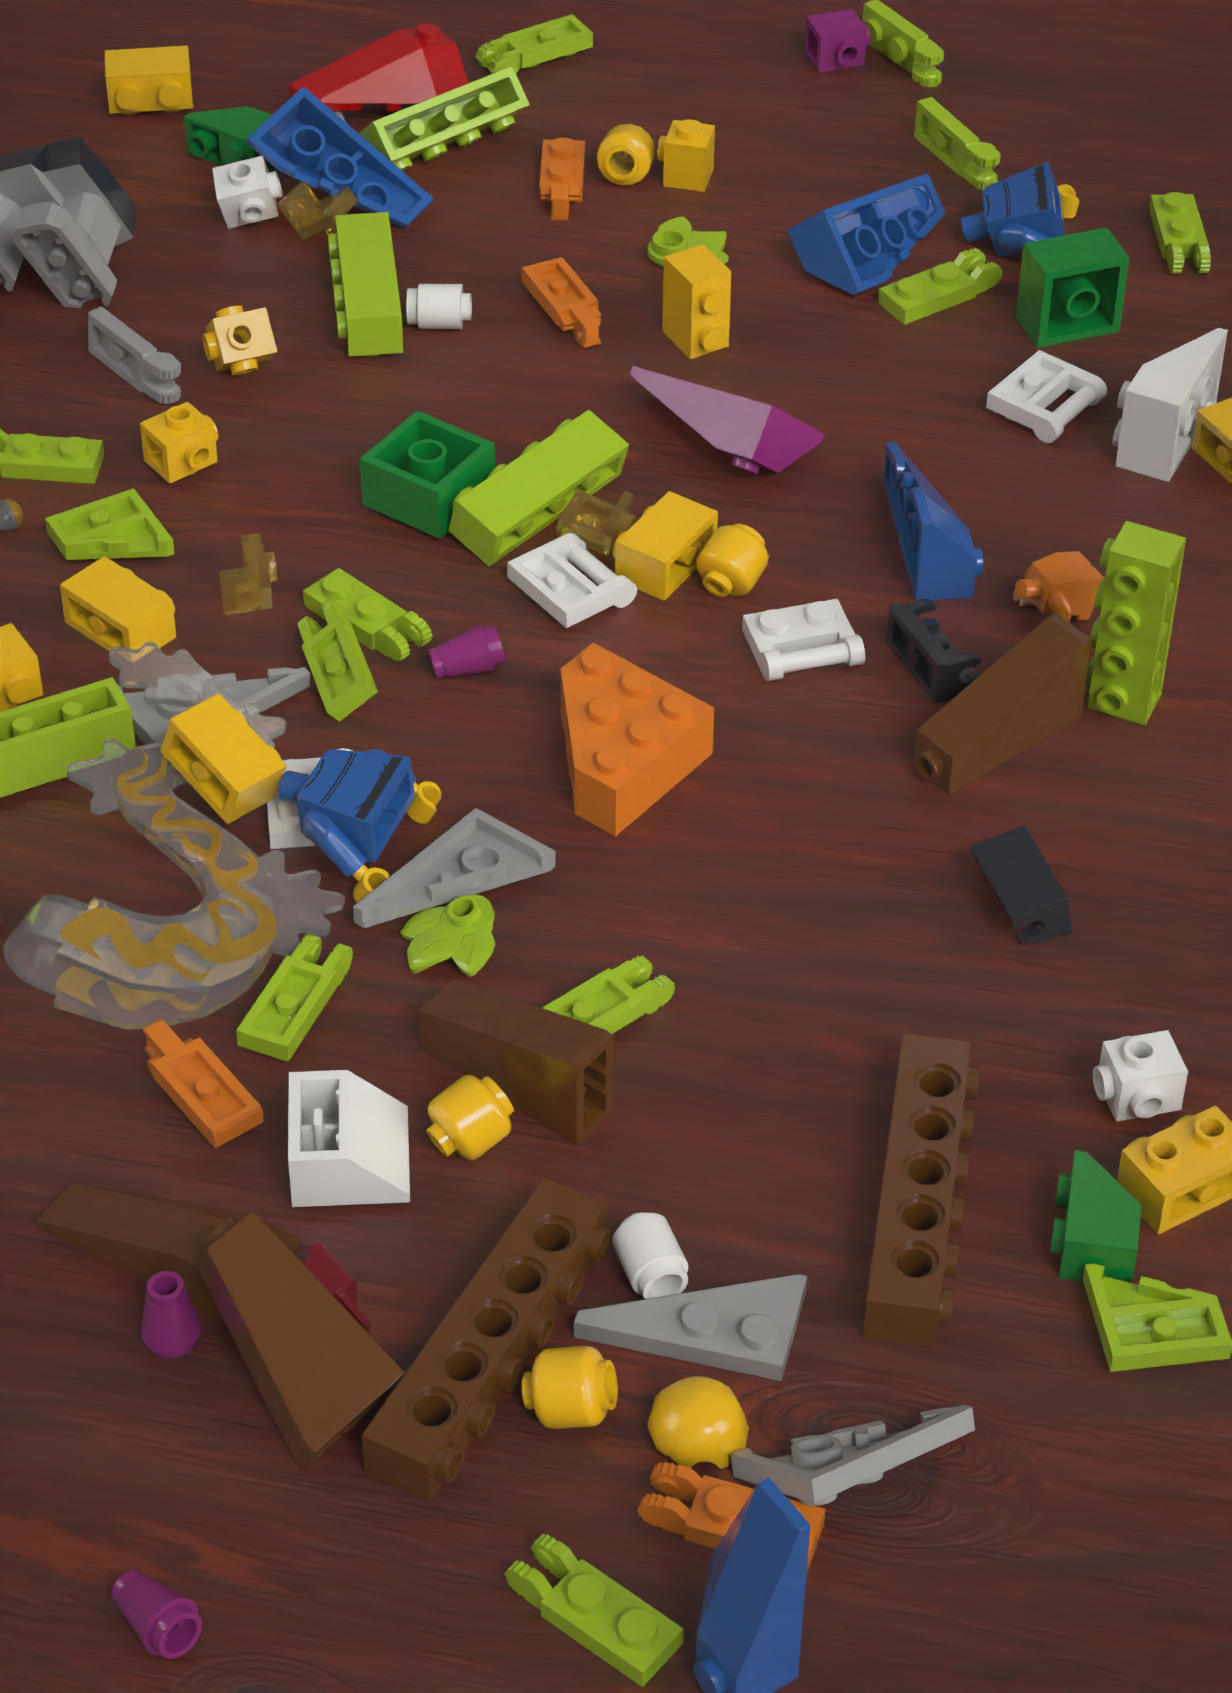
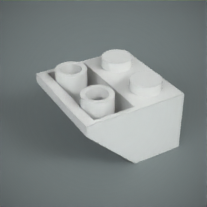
[288,1070,410,1207]

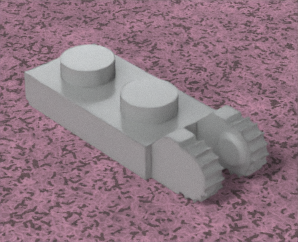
[88,307,181,404]

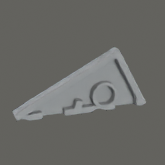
[118,667,310,762]
[353,808,556,928]
[574,1274,807,1381]
[731,1404,975,1506]

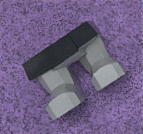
[0,137,137,308]

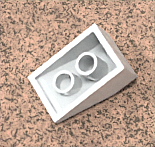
[1112,328,1228,482]

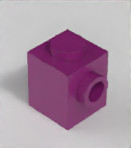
[805,9,870,73]

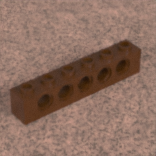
[863,1033,980,1348]
[362,1177,612,1502]

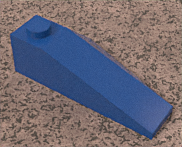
[246,86,434,229]
[787,173,945,295]
[883,442,984,601]
[693,1477,810,1693]

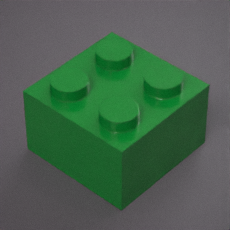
[1016,227,1129,348]
[360,410,495,539]

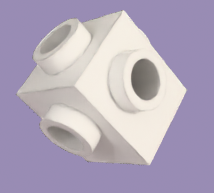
[212,156,283,229]
[1093,1030,1188,1122]

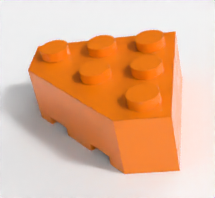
[561,643,714,837]

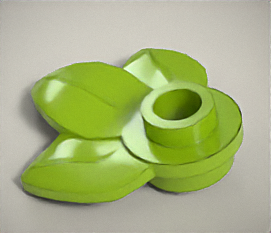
[648,216,729,267]
[400,894,496,977]

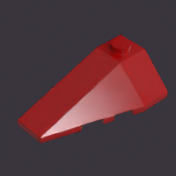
[288,23,468,111]

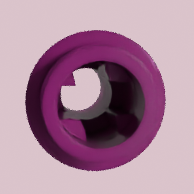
[428,623,506,679]
[140,1271,202,1358]
[111,1570,202,1659]

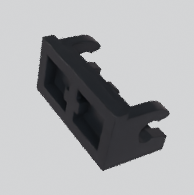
[886,599,982,703]
[970,825,1073,945]

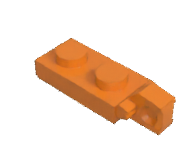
[539,137,585,221]
[521,257,601,348]
[143,1019,264,1149]

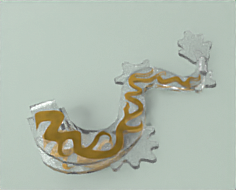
[3,642,345,1030]

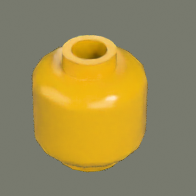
[597,124,656,186]
[696,523,769,597]
[426,1075,514,1161]
[522,1346,618,1429]

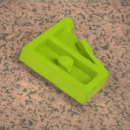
[45,488,175,560]
[1083,1264,1232,1372]

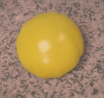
[647,1376,749,1469]

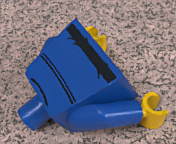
[961,162,1080,257]
[278,749,441,903]

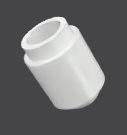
[406,284,472,330]
[612,1212,688,1299]

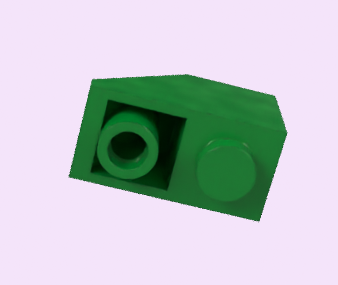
[184,106,272,169]
[1050,1150,1142,1283]

